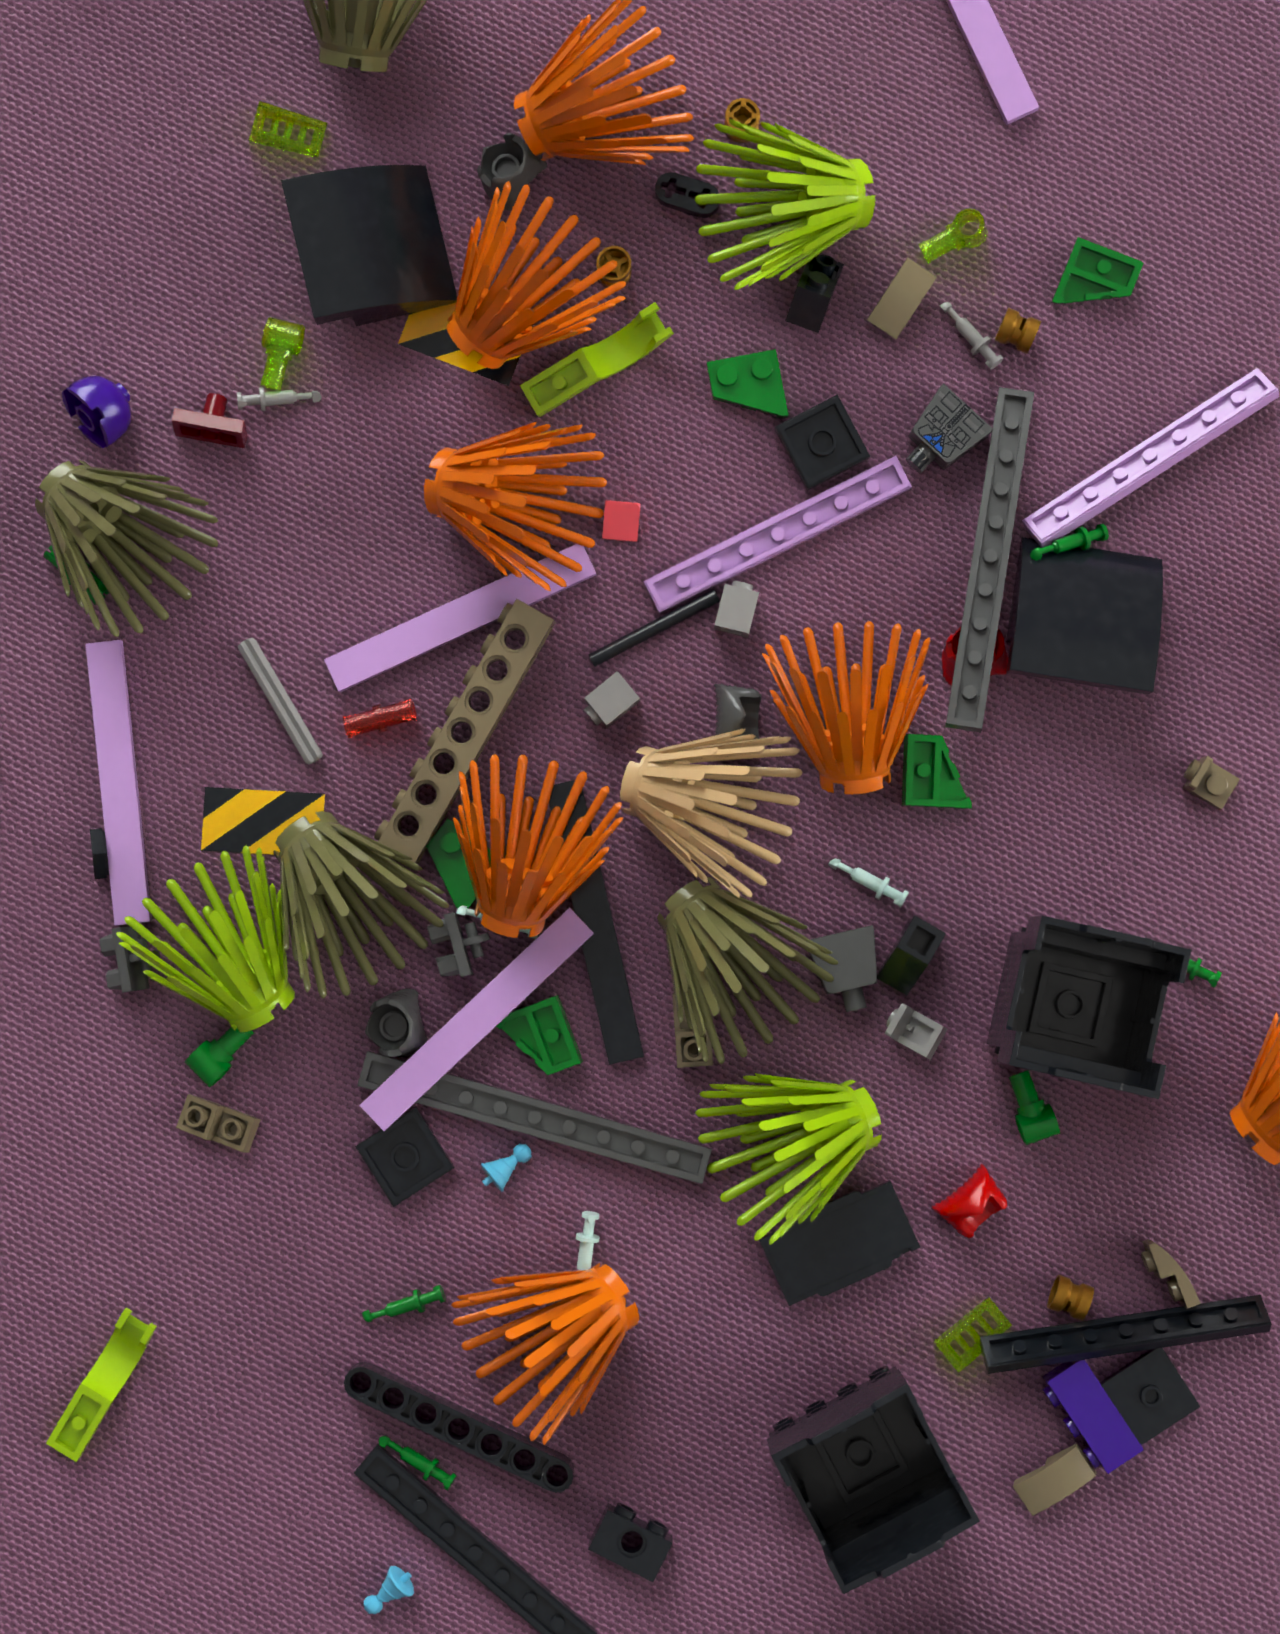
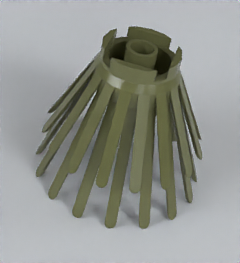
[303,0,427,72]
[35,460,218,637]
[274,811,449,999]
[657,877,839,1064]

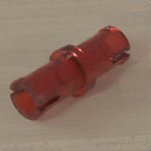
[343,698,418,738]

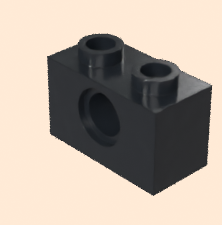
[588,1503,673,1582]

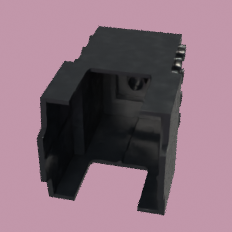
[987,915,1191,1099]
[767,1366,980,1594]

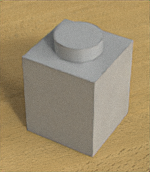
[714,581,759,638]
[584,671,640,728]

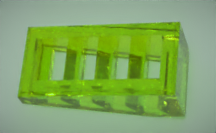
[248,101,327,158]
[933,1296,1012,1373]

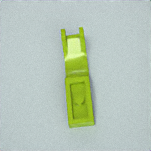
[520,302,674,417]
[46,1307,157,1462]

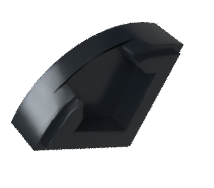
[90,828,109,879]

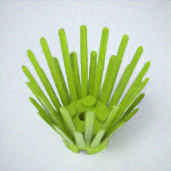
[695,119,875,290]
[116,845,295,1032]
[695,1073,882,1245]

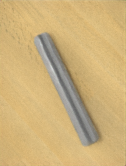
[238,638,323,765]

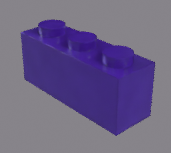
[1042,1360,1144,1474]

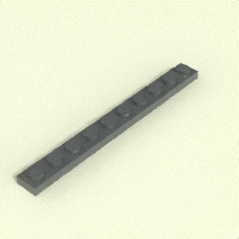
[945,387,1034,733]
[357,1051,712,1184]

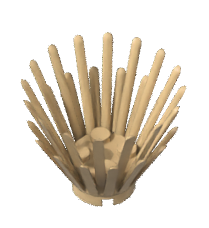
[620,729,803,898]

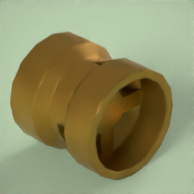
[724,98,760,143]
[596,246,632,287]
[995,307,1041,354]
[1047,1275,1094,1321]

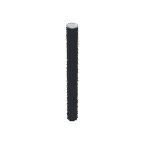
[588,589,720,667]

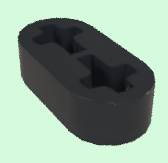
[655,172,719,218]

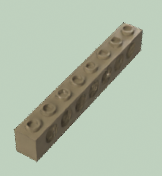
[374,599,556,864]

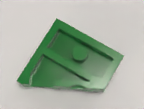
[1051,237,1144,304]
[706,349,789,419]
[902,734,972,809]
[426,818,491,909]
[496,995,583,1075]

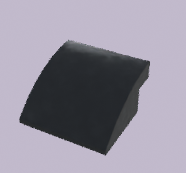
[281,165,457,327]
[1006,537,1163,695]

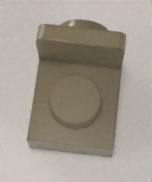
[1183,756,1240,810]

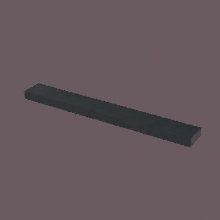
[549,780,644,1065]
[979,1295,1272,1374]
[354,1444,597,1634]

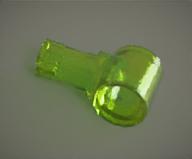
[918,208,988,264]
[260,317,305,391]

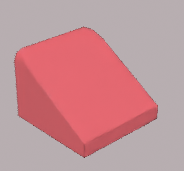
[602,500,641,542]

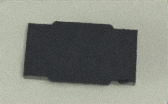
[759,1180,920,1306]

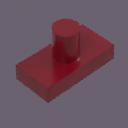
[171,393,248,449]

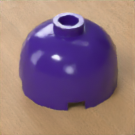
[62,376,131,448]

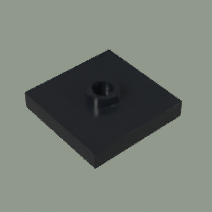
[774,394,870,491]
[355,1107,455,1207]
[1100,1348,1200,1445]

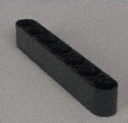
[344,1362,574,1493]

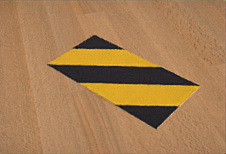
[398,303,521,386]
[201,787,325,855]

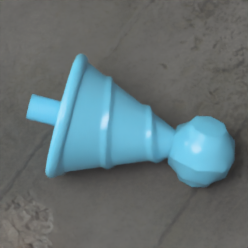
[481,1144,532,1192]
[364,1566,414,1614]

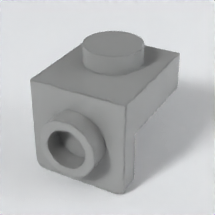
[885,1003,948,1060]

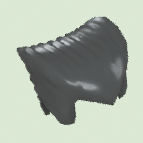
[477,133,547,211]
[714,684,762,739]
[365,988,428,1057]

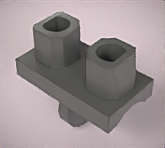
[427,912,490,977]
[99,927,161,993]

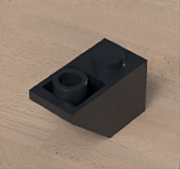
[785,254,844,333]
[877,915,946,996]

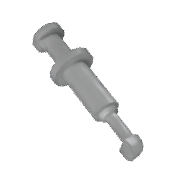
[939,302,1004,370]
[236,387,322,411]

